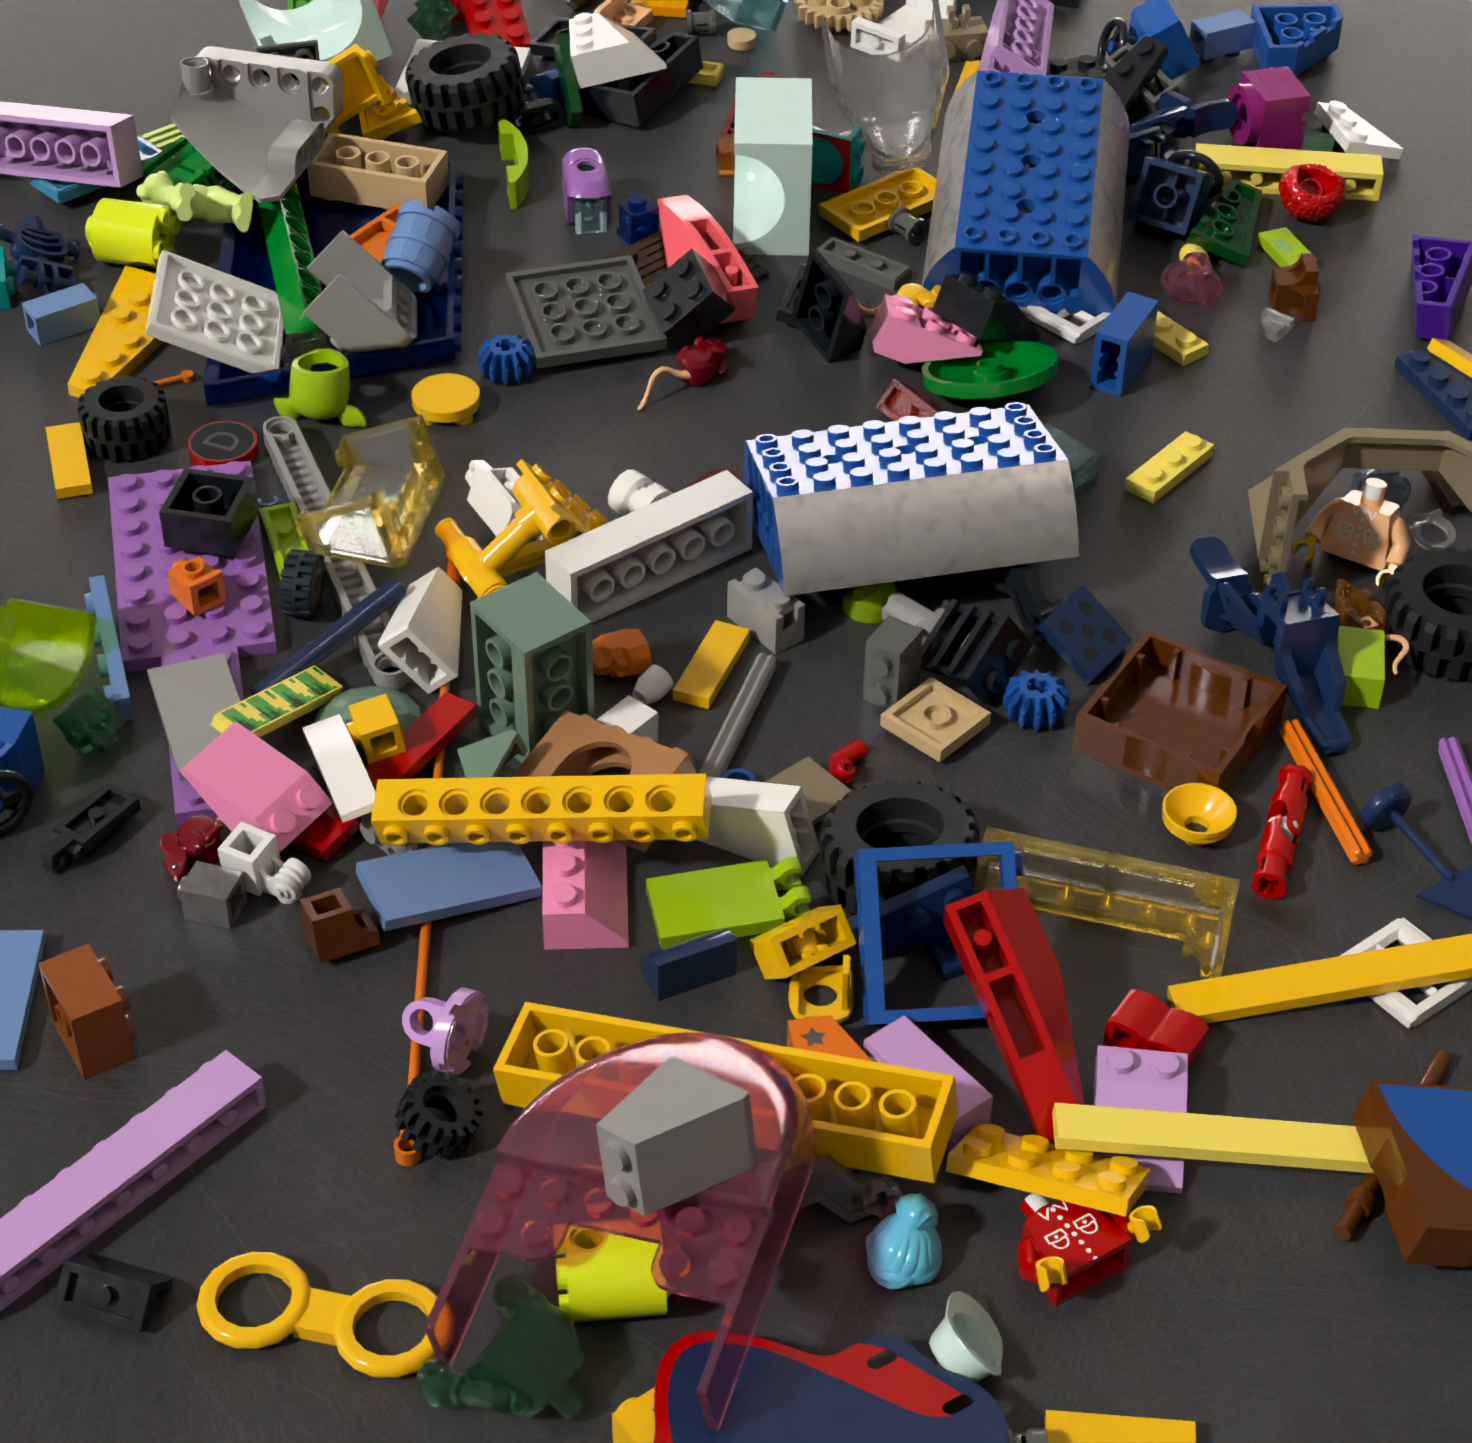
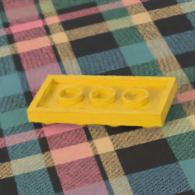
[819,164,936,242]
[946,1124,1151,1217]

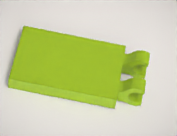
[646,857,811,949]

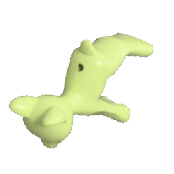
[136,171,253,232]

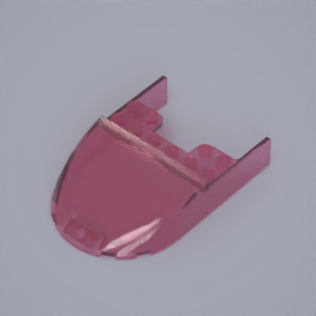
[424,1032,815,1431]

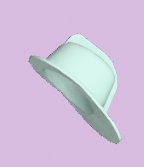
[929,1291,1003,1383]

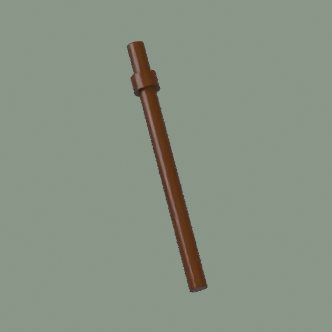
[1333,1050,1452,1241]

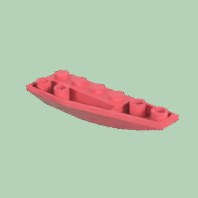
[657,195,759,324]

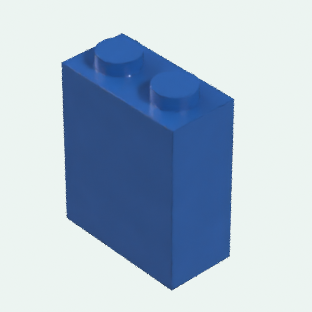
[1090,292,1159,397]

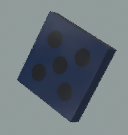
[1036,584,1132,685]

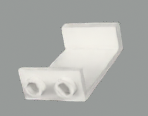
[850,0,957,64]

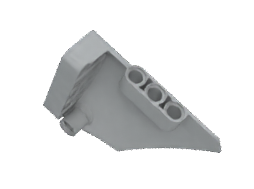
[171,46,344,203]

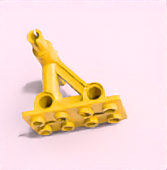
[435,459,609,598]

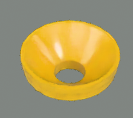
[1162,783,1237,846]

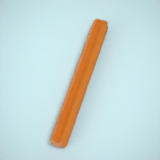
[1279,719,1373,865]

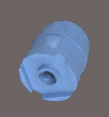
[381,200,461,294]

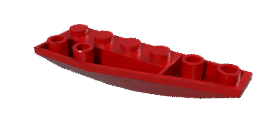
[943,888,1085,1145]

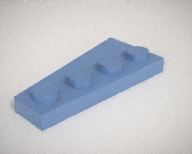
[84,575,134,722]

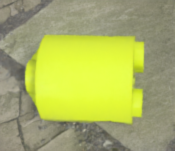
[85,198,181,269]
[553,1217,684,1324]

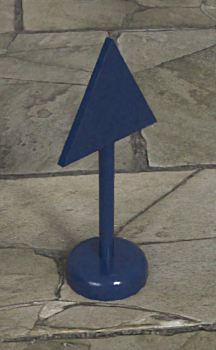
[1360,782,1472,920]

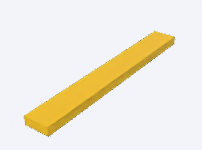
[1167,934,1472,1024]

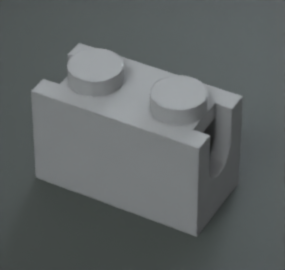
[727,567,805,654]

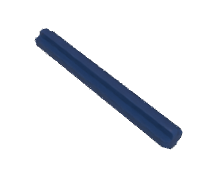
[251,577,407,695]

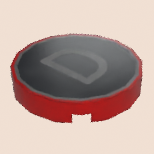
[188,420,259,466]

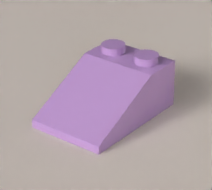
[1092,1045,1188,1194]

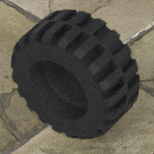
[405,33,525,132]
[1381,547,1472,682]
[820,779,980,916]

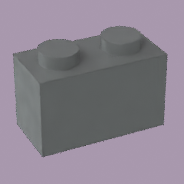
[863,616,923,709]

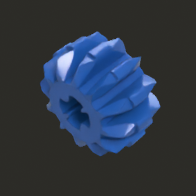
[477,333,535,385]
[1003,668,1070,732]

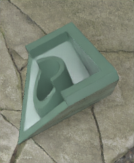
[457,729,528,778]

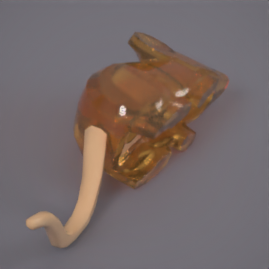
[1334,579,1409,675]

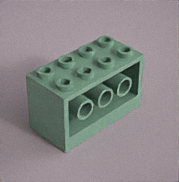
[470,572,595,764]

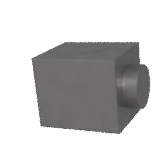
[177,861,247,929]

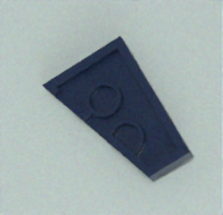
[847,865,976,953]

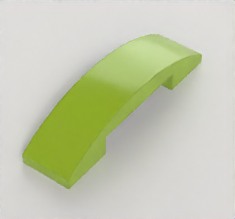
[498,119,530,209]

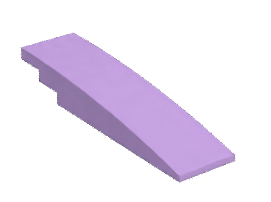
[978,0,1054,75]

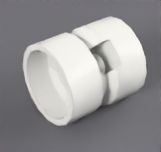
[608,469,674,516]

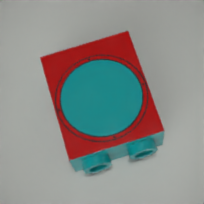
[811,125,865,194]

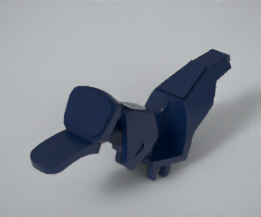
[1028,90,1237,187]
[1190,536,1353,755]

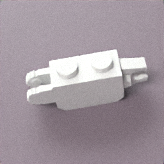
[465,460,546,544]

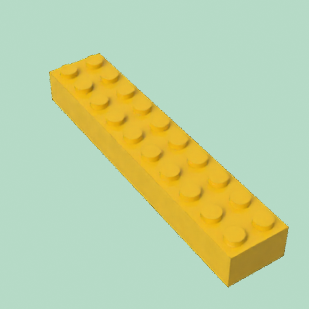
[493,1002,959,1183]

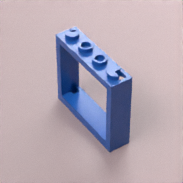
[854,841,1023,1025]

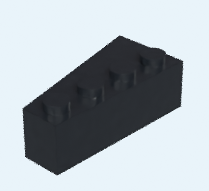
[585,32,703,127]

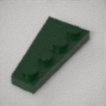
[1185,179,1262,266]

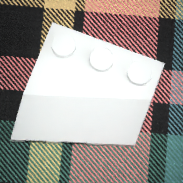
[569,13,667,89]

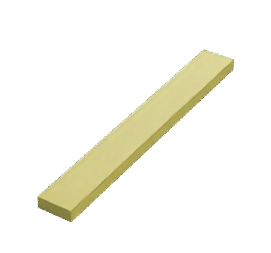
[1052,1103,1374,1173]

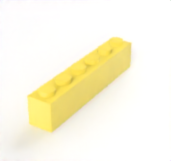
[1195,143,1384,201]

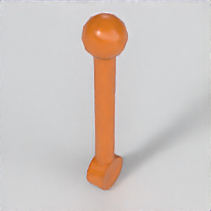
[154,370,194,387]

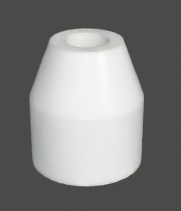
[632,665,674,705]

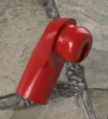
[829,739,868,784]

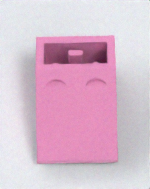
[869,294,983,364]

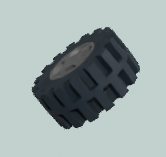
[279,549,326,619]

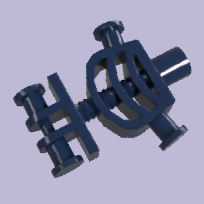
[0,215,80,292]

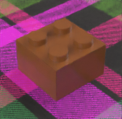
[38,943,137,1080]

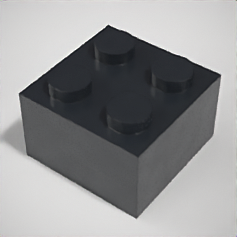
[642,248,736,348]
[159,468,259,557]

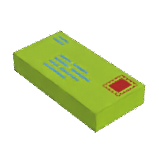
[1257,227,1318,267]

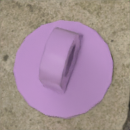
[402,987,489,1076]

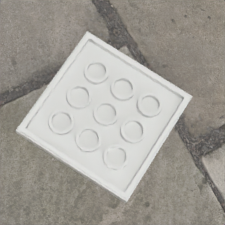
[145,250,285,381]

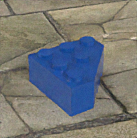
[1250,4,1343,76]

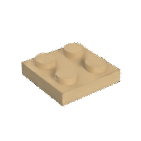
[880,677,991,762]

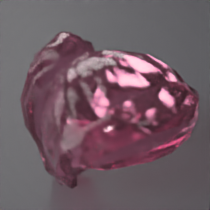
[1160,252,1223,306]

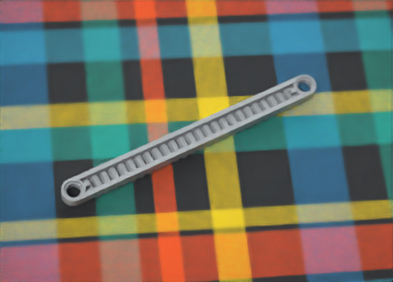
[263,416,410,689]

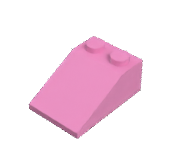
[179,722,333,852]

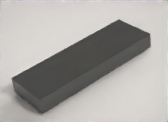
[817,237,912,292]

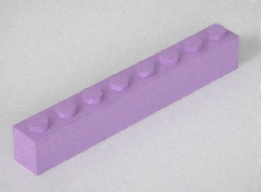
[0,1050,267,1312]

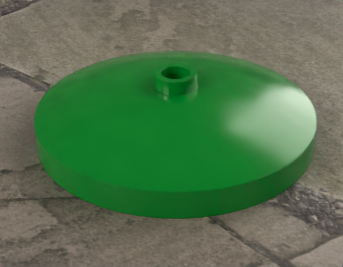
[922,340,1059,399]

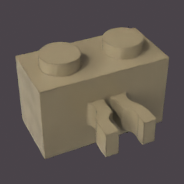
[924,4,988,63]

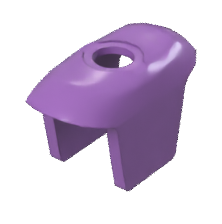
[562,147,612,223]

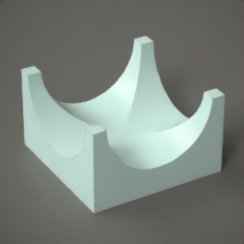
[238,0,393,62]

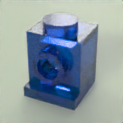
[616,193,659,245]

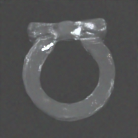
[1406,509,1456,551]

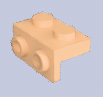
[594,0,653,27]

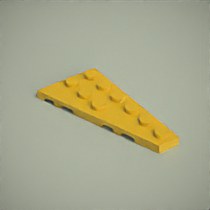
[67,265,164,398]

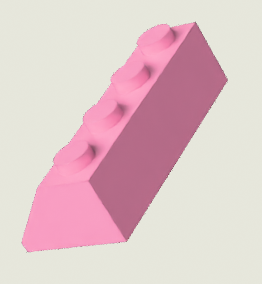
[542,811,629,950]

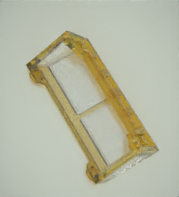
[296,415,446,568]
[974,827,1240,978]

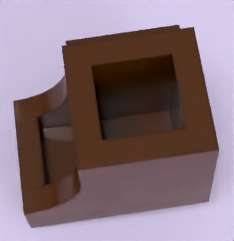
[1268,253,1320,322]
[298,887,380,963]

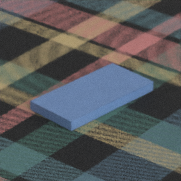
[355,842,542,931]
[0,930,46,1070]

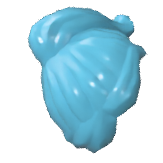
[866,1193,943,1290]

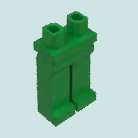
[142,136,236,190]

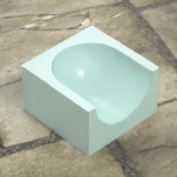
[733,77,813,256]

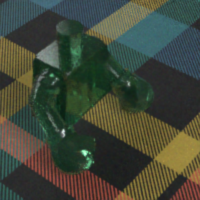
[417,1274,588,1421]

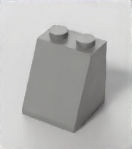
[596,1055,757,1216]

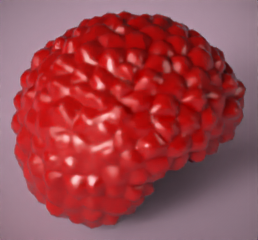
[1278,163,1346,223]

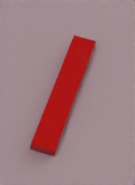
[293,692,478,862]

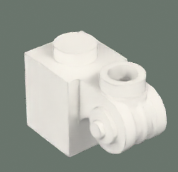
[217,822,311,904]

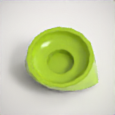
[842,582,896,623]

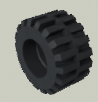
[77,376,171,461]

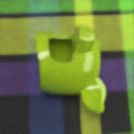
[274,348,367,427]

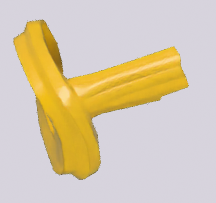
[788,955,854,1024]

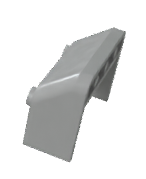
[303,230,417,353]

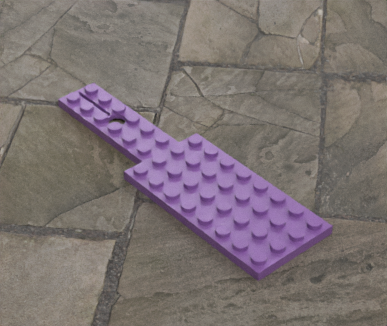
[108,461,277,825]

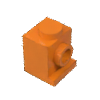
[167,556,227,617]

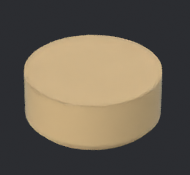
[727,28,756,51]

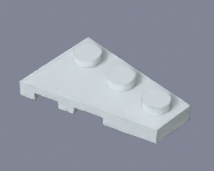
[1314,101,1404,160]

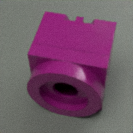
[1228,66,1311,150]

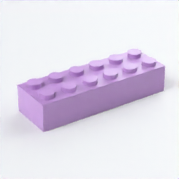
[0,101,144,188]

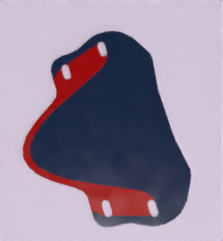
[653,1331,1009,1443]

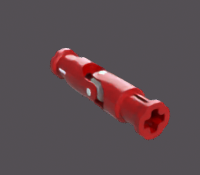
[1251,764,1313,900]

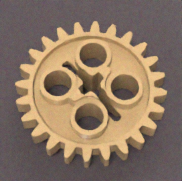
[792,0,884,32]

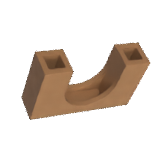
[511,710,697,852]

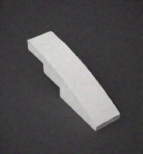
[302,714,376,823]

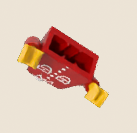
[1017,1193,1162,1307]

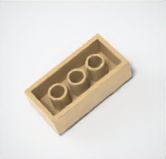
[307,132,449,210]

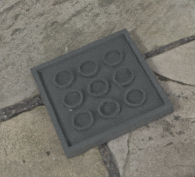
[505,255,667,368]

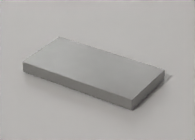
[147,653,240,781]

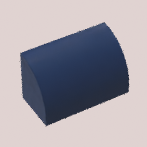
[641,928,737,1001]

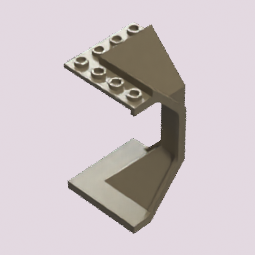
[1248,428,1472,595]

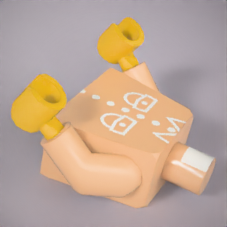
[1292,478,1411,590]

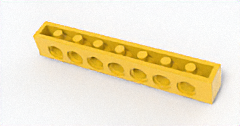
[371,773,712,846]

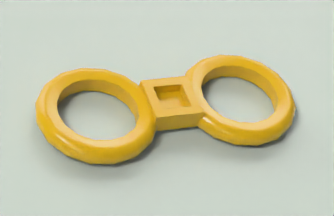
[196,1252,450,1378]

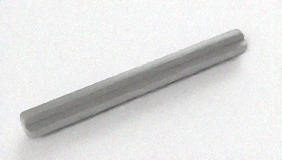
[698,652,777,778]

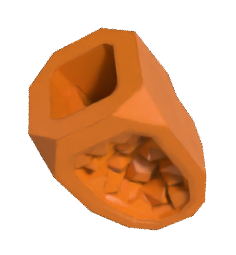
[592,629,652,678]

